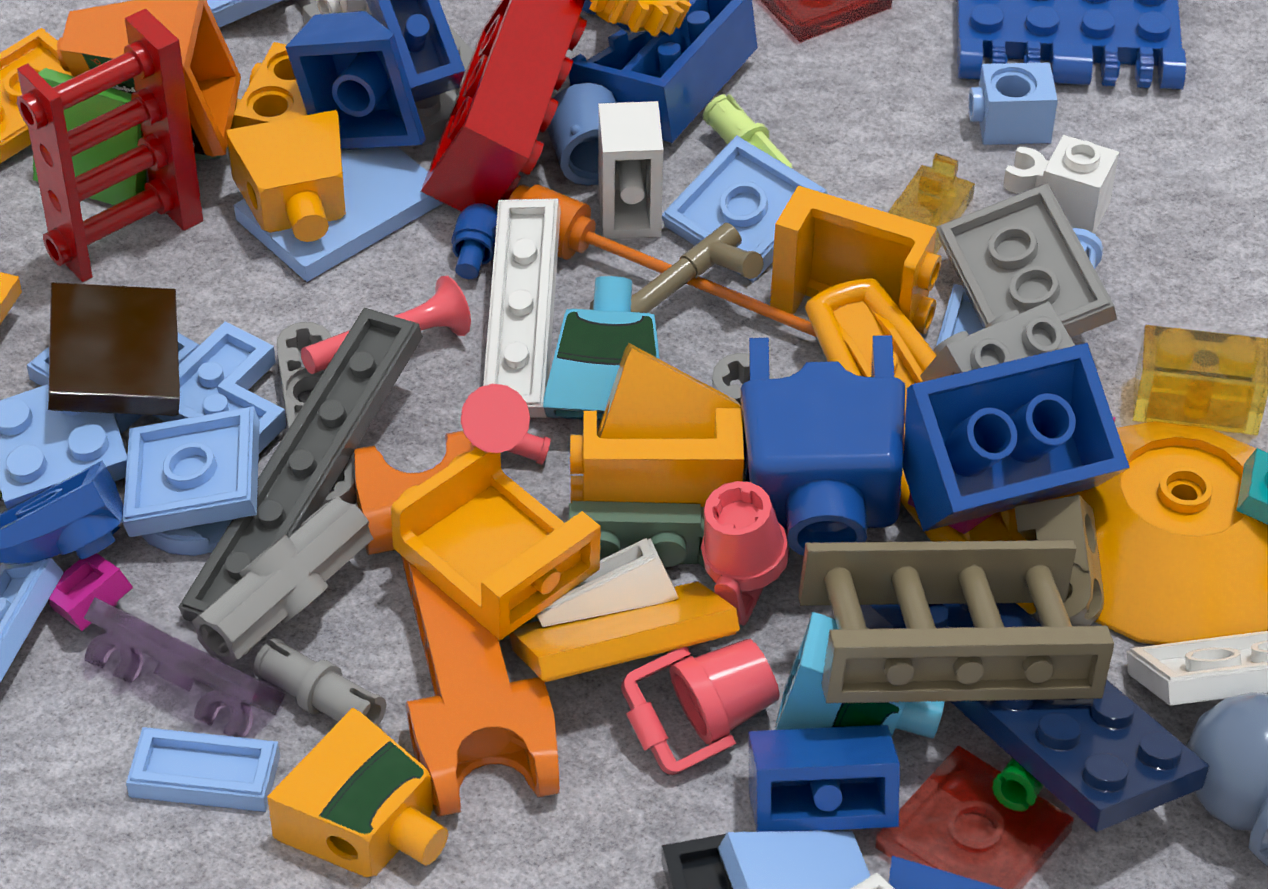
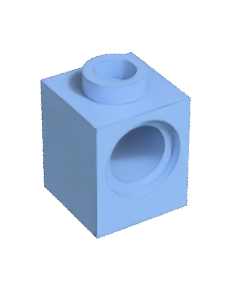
[969,63,1058,145]

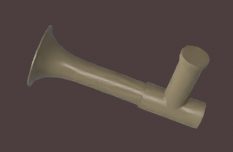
[590,223,764,313]

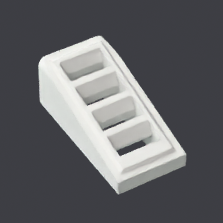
[537,538,679,627]

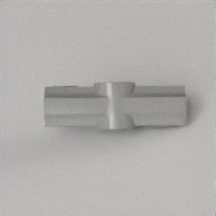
[192,496,374,665]

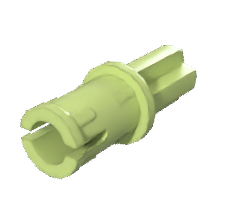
[703,94,792,168]

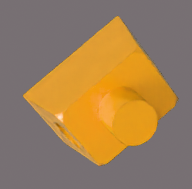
[226,110,346,242]
[597,343,741,439]

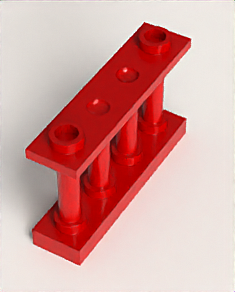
[17,8,203,282]

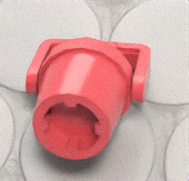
[701,481,789,626]
[621,639,780,775]

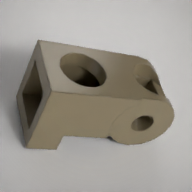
[1015,495,1104,626]

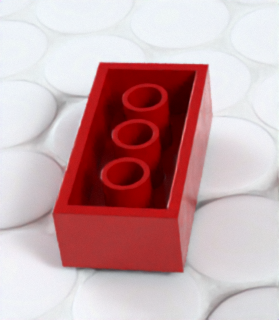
[420,0,587,212]

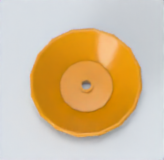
[1041,421,1268,645]

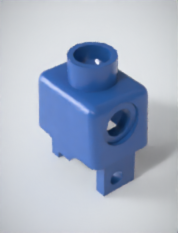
[740,335,905,556]

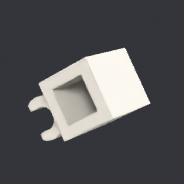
[1003,135,1119,234]

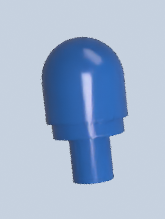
[451,203,498,280]

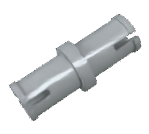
[253,639,387,726]

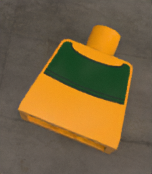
[267,707,448,877]

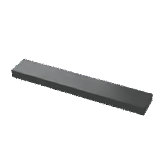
[178,307,423,622]

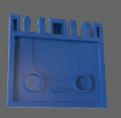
[956,0,1186,90]

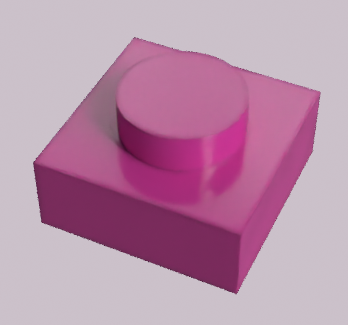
[47,553,133,631]

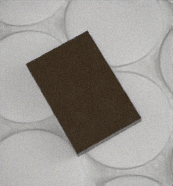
[48,282,180,416]

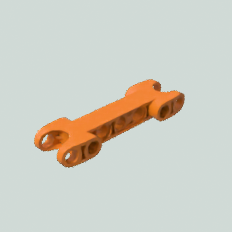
[354,431,560,817]

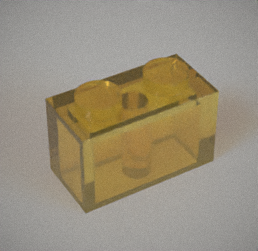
[1132,325,1268,435]

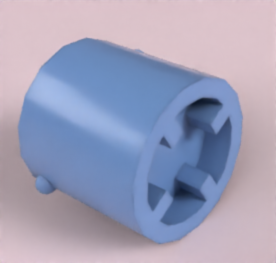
[547,83,617,186]

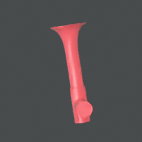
[301,276,471,374]
[461,384,551,465]

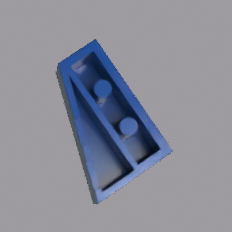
[568,0,758,143]

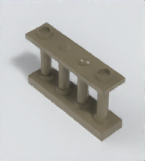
[798,540,1115,703]

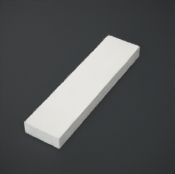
[483,199,561,418]

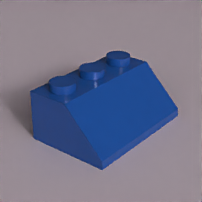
[903,343,1130,532]

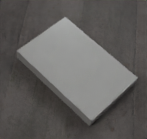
[936,183,1117,337]

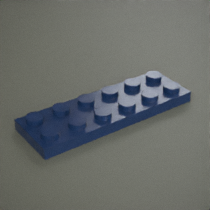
[860,603,1209,833]

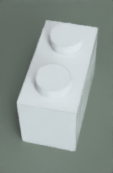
[598,101,663,239]

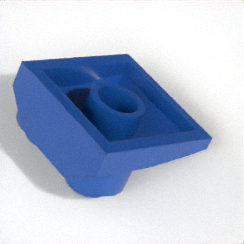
[0,460,124,564]

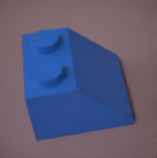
[285,11,426,149]

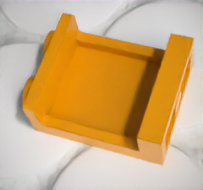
[770,185,942,335]
[570,408,744,507]
[391,447,601,640]

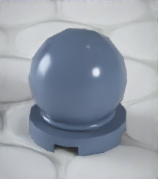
[1186,692,1268,867]

